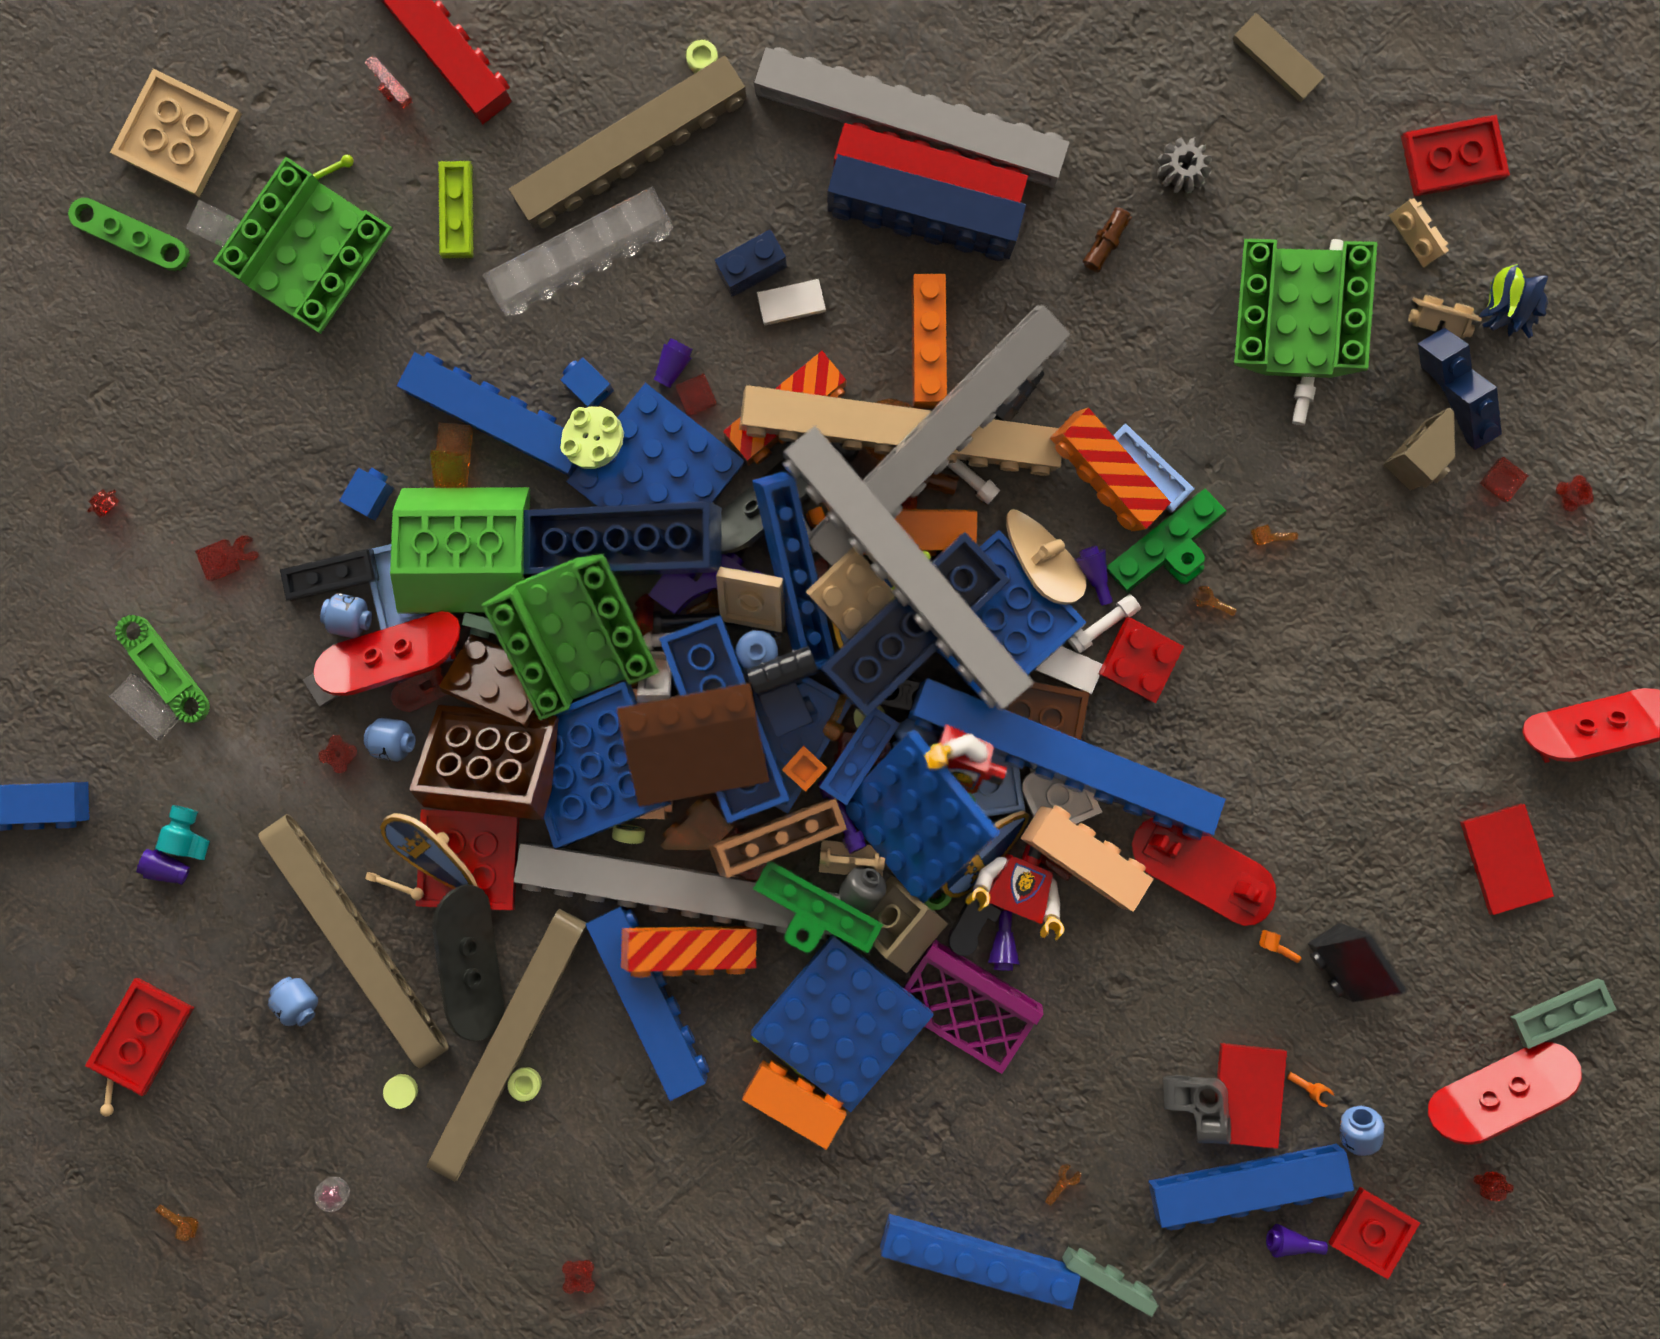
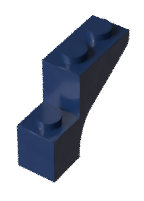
[1418,328,1502,450]

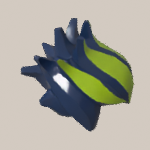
[1478,264,1548,338]

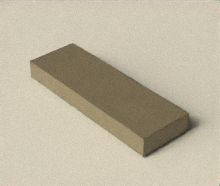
[1232,13,1325,103]

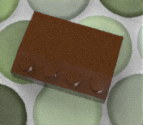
[617,683,769,807]
[409,705,559,820]

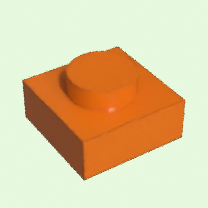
[782,746,827,792]

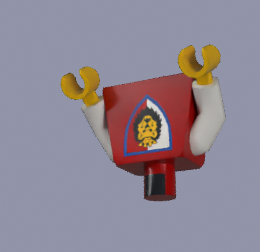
[925,725,1007,794]
[965,844,1064,941]

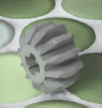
[1157,137,1212,194]

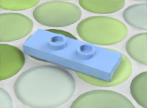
[1113,423,1194,513]

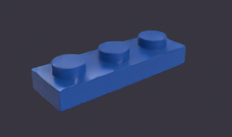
[820,708,900,805]

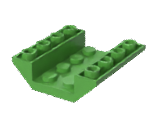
[213,156,393,334]
[1234,239,1377,378]
[390,487,530,614]
[482,554,659,720]

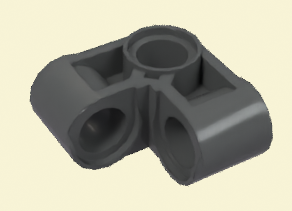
[1163,1075,1231,1144]

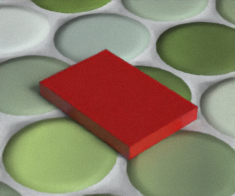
[1401,114,1510,197]
[1460,804,1554,915]
[85,978,195,1096]
[1215,1043,1287,1149]

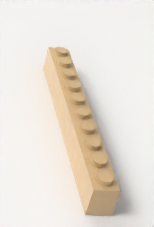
[739,385,1062,476]

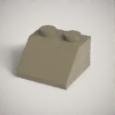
[1383,408,1455,491]
[866,875,948,973]

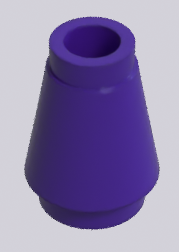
[654,338,693,388]
[136,849,190,885]

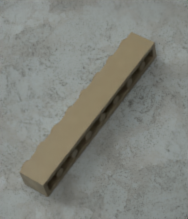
[509,55,747,230]

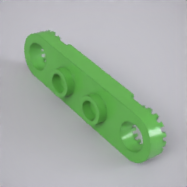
[68,198,190,272]
[115,615,210,723]

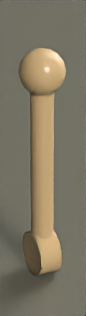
[365,872,424,900]
[100,1078,114,1117]

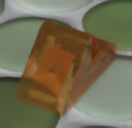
[430,423,473,488]

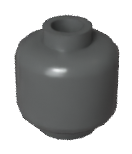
[839,866,887,914]

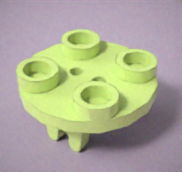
[560,407,624,469]

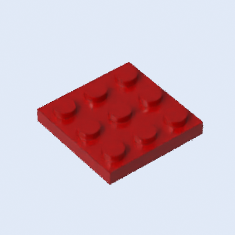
[416,809,519,910]

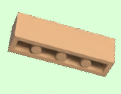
[1020,805,1153,912]

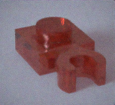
[195,535,259,581]

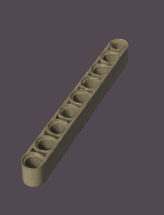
[259,814,449,1069]
[427,909,587,1182]

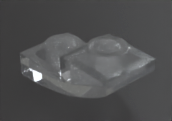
[186,200,241,247]

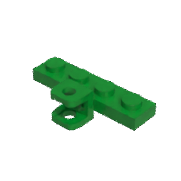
[1107,488,1226,593]
[753,861,884,953]

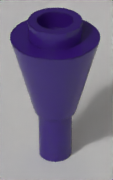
[1075,546,1113,606]
[988,911,1020,971]
[1266,1224,1328,1258]

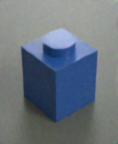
[560,357,614,407]
[339,467,394,521]

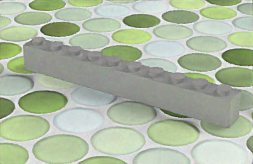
[754,47,1069,188]
[808,305,1071,566]
[783,426,1033,710]
[514,842,841,939]

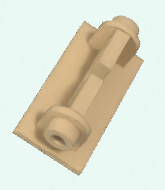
[1389,198,1449,268]
[1408,295,1482,339]
[819,840,885,877]

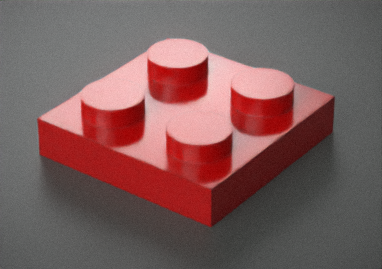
[1098,617,1184,703]
[1328,1187,1420,1279]

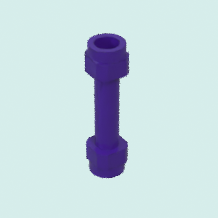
[818,779,867,854]

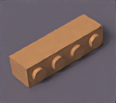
[708,799,847,878]

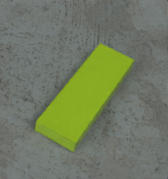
[439,161,473,258]

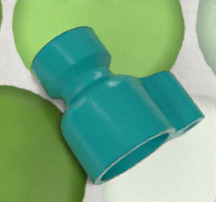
[155,805,210,860]

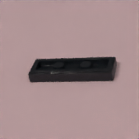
[280,548,379,601]

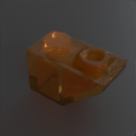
[661,799,735,850]

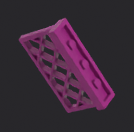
[903,939,1044,1074]

